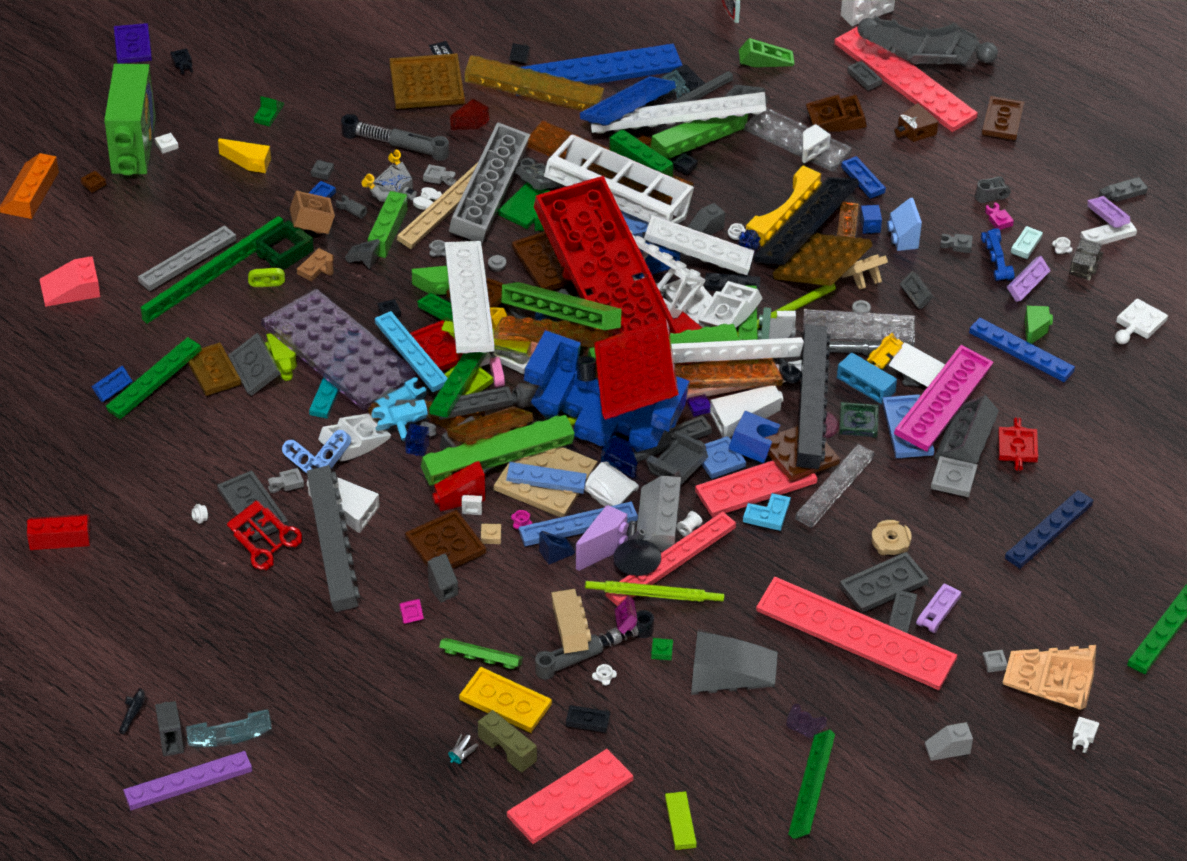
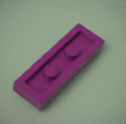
[615,596,637,634]

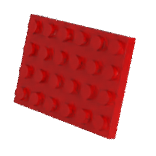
[594,318,679,419]

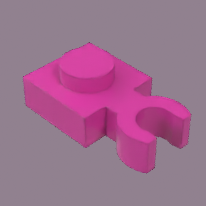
[985,202,1014,230]

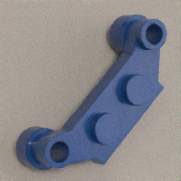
[981,228,1015,281]

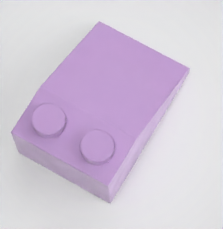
[576,505,629,571]

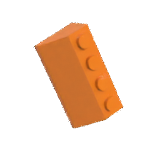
[0,153,59,219]

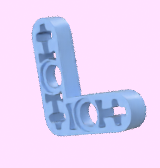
[282,430,351,473]

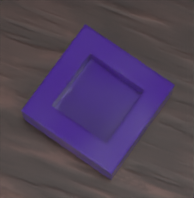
[687,394,710,417]

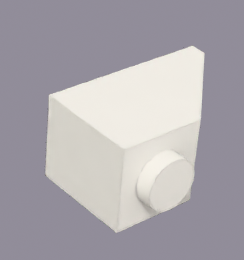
[802,124,831,164]

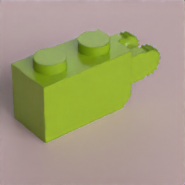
[265,330,297,381]

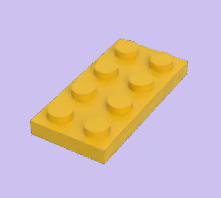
[459,667,552,733]

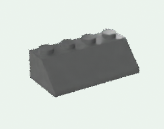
[934,395,999,464]

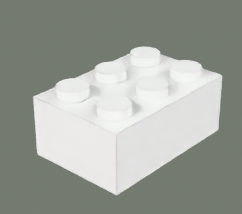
[841,0,895,26]

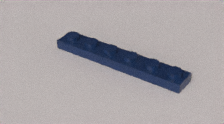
[1005,490,1094,569]

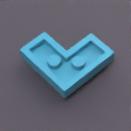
[743,493,791,531]

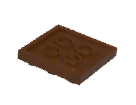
[765,426,840,481]
[405,510,486,569]

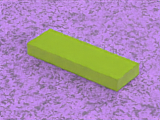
[665,791,696,850]

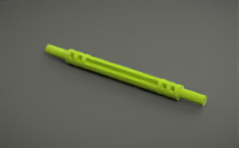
[585,581,724,602]

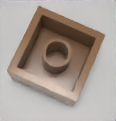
[290,191,335,234]

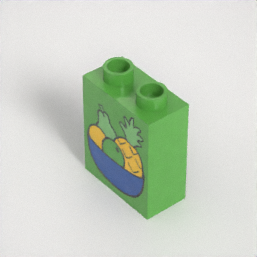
[104,64,156,175]

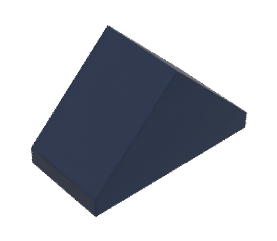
[539,531,575,565]

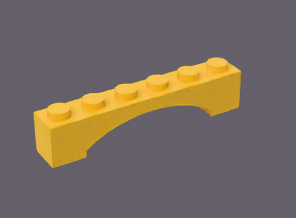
[745,166,822,246]

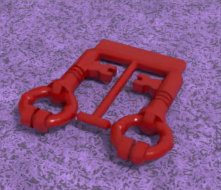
[227,501,302,571]

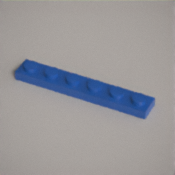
[969,318,1075,382]

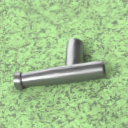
[627,521,645,540]

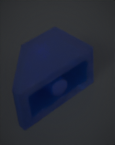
[601,435,638,478]

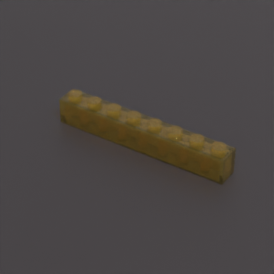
[465,55,604,111]

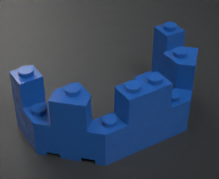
[524,330,689,452]

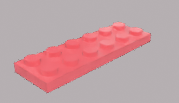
[695,461,817,518]
[507,749,633,844]

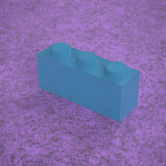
[837,352,897,404]

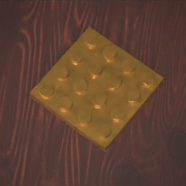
[389,53,465,109]
[773,233,873,286]

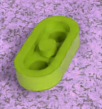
[248,268,285,287]

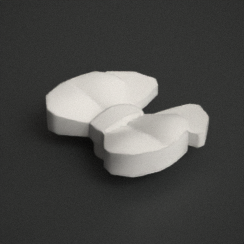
[413,187,442,210]

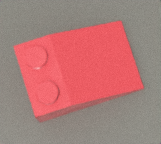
[40,256,100,307]

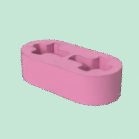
[489,357,505,388]

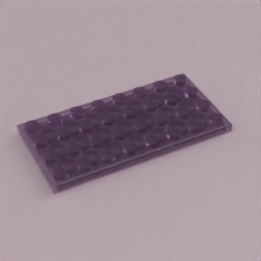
[261,288,418,410]

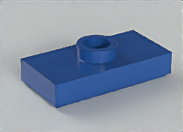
[91,366,133,402]

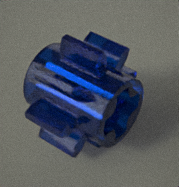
[738,229,761,250]

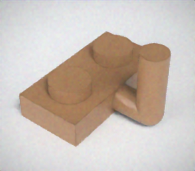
[297,248,334,281]

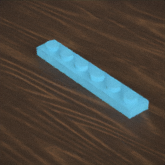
[375,311,448,392]

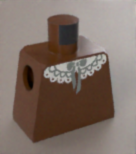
[894,103,939,142]

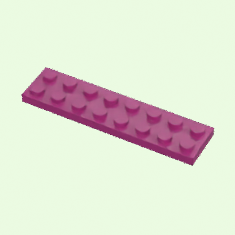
[894,345,994,452]

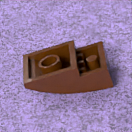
[806,94,867,132]

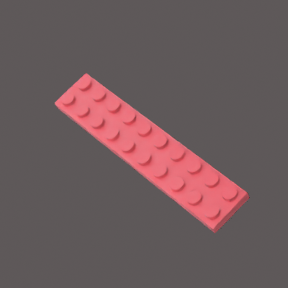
[835,26,978,132]
[756,577,957,690]

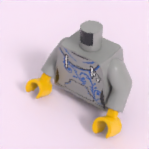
[362,150,417,202]

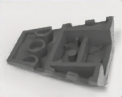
[691,629,778,695]

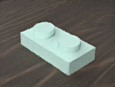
[1011,226,1043,259]

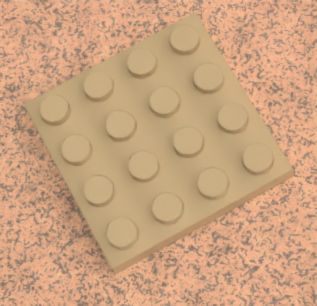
[494,447,598,517]

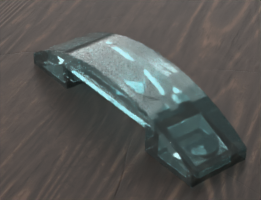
[186,709,272,747]

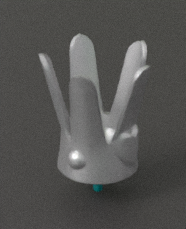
[448,734,478,764]

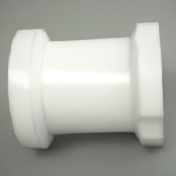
[677,511,703,537]

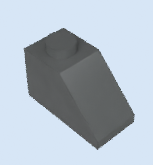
[688,203,725,235]

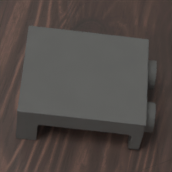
[646,430,708,485]

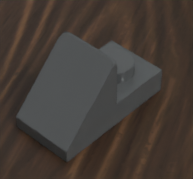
[345,239,380,270]

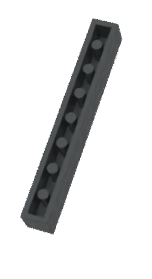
[307,465,360,612]

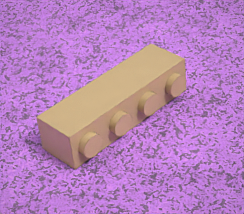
[551,589,591,654]

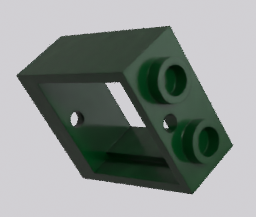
[256,220,314,271]

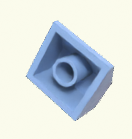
[887,198,922,251]

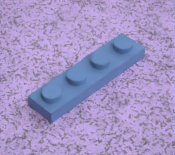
[506,462,587,494]

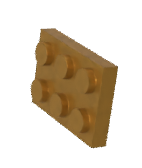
[188,342,241,396]

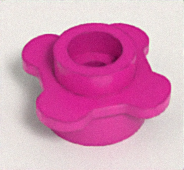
[511,510,532,529]

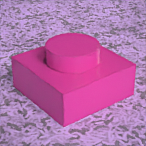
[399,599,424,623]

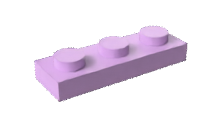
[1088,196,1130,228]
[1007,256,1051,302]

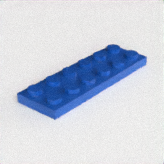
[580,76,676,126]

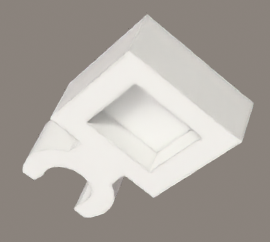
[1072,717,1099,753]

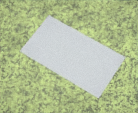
[889,342,945,387]

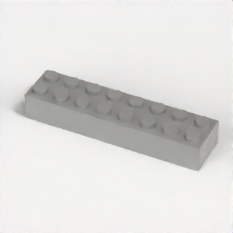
[449,122,530,244]

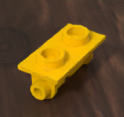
[867,333,904,370]

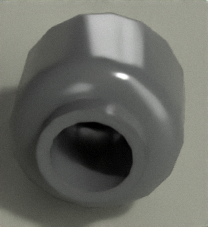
[512,383,538,408]

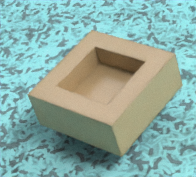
[481,524,501,544]

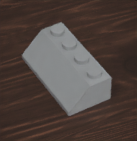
[636,476,681,551]

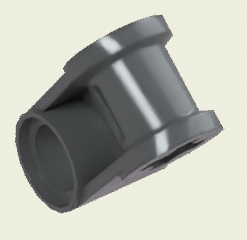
[975,176,1011,203]

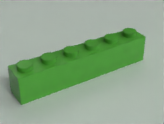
[651,113,748,159]

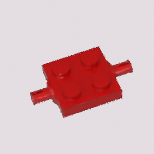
[998,417,1038,471]

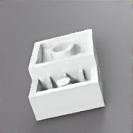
[698,281,763,328]
[318,413,391,461]

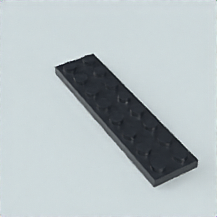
[753,177,859,265]

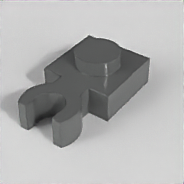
[940,233,973,253]

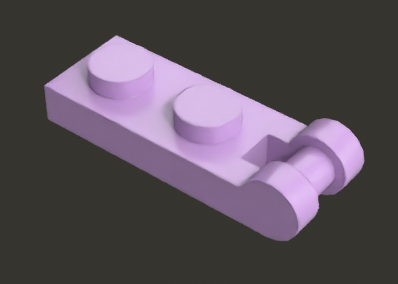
[916,583,961,633]

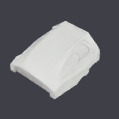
[585,462,639,506]

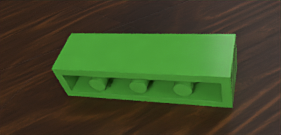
[368,191,408,258]

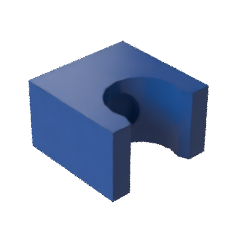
[728,411,780,463]

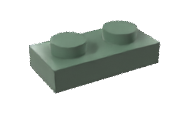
[757,307,771,340]

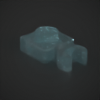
[662,70,690,98]

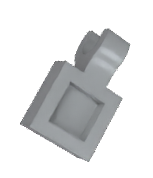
[423,164,456,186]
[268,468,304,493]

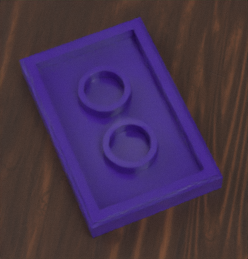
[114,23,152,64]

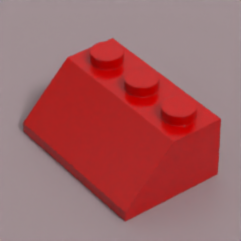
[27,514,90,550]

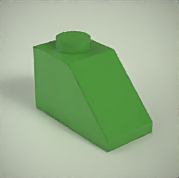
[412,266,449,295]
[1025,306,1053,344]

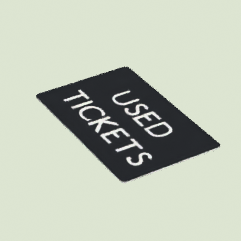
[429,41,454,55]

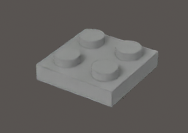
[931,456,978,497]

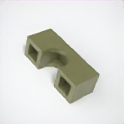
[478,710,537,773]

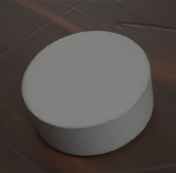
[852,300,871,318]

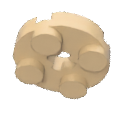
[871,520,912,556]

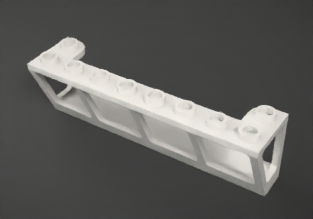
[544,134,694,224]
[630,230,705,318]

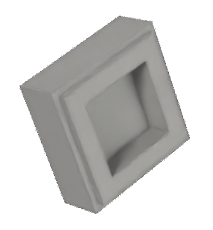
[982,650,1008,673]

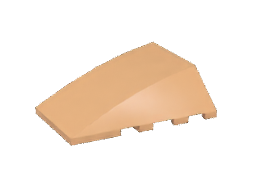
[1003,645,1096,710]

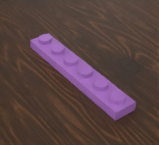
[123,751,252,811]

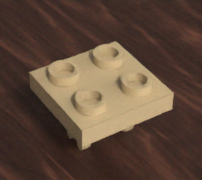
[842,254,888,290]

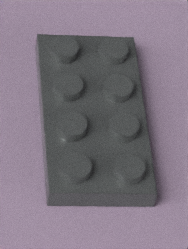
[217,470,288,541]
[839,552,929,613]

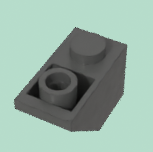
[428,553,458,603]

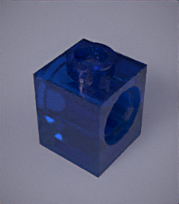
[405,424,429,456]

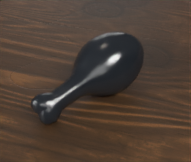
[774,357,801,384]
[119,688,146,734]

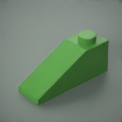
[739,38,794,68]

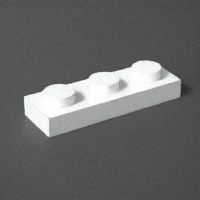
[1080,221,1137,249]

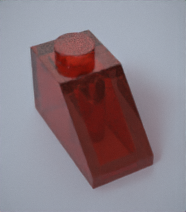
[450,98,489,130]

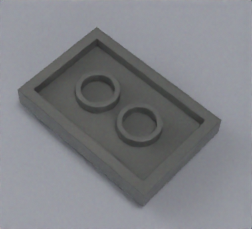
[228,333,281,396]

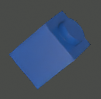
[860,205,882,234]

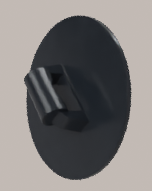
[614,539,661,576]

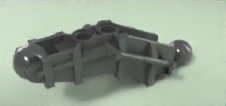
[857,16,998,65]

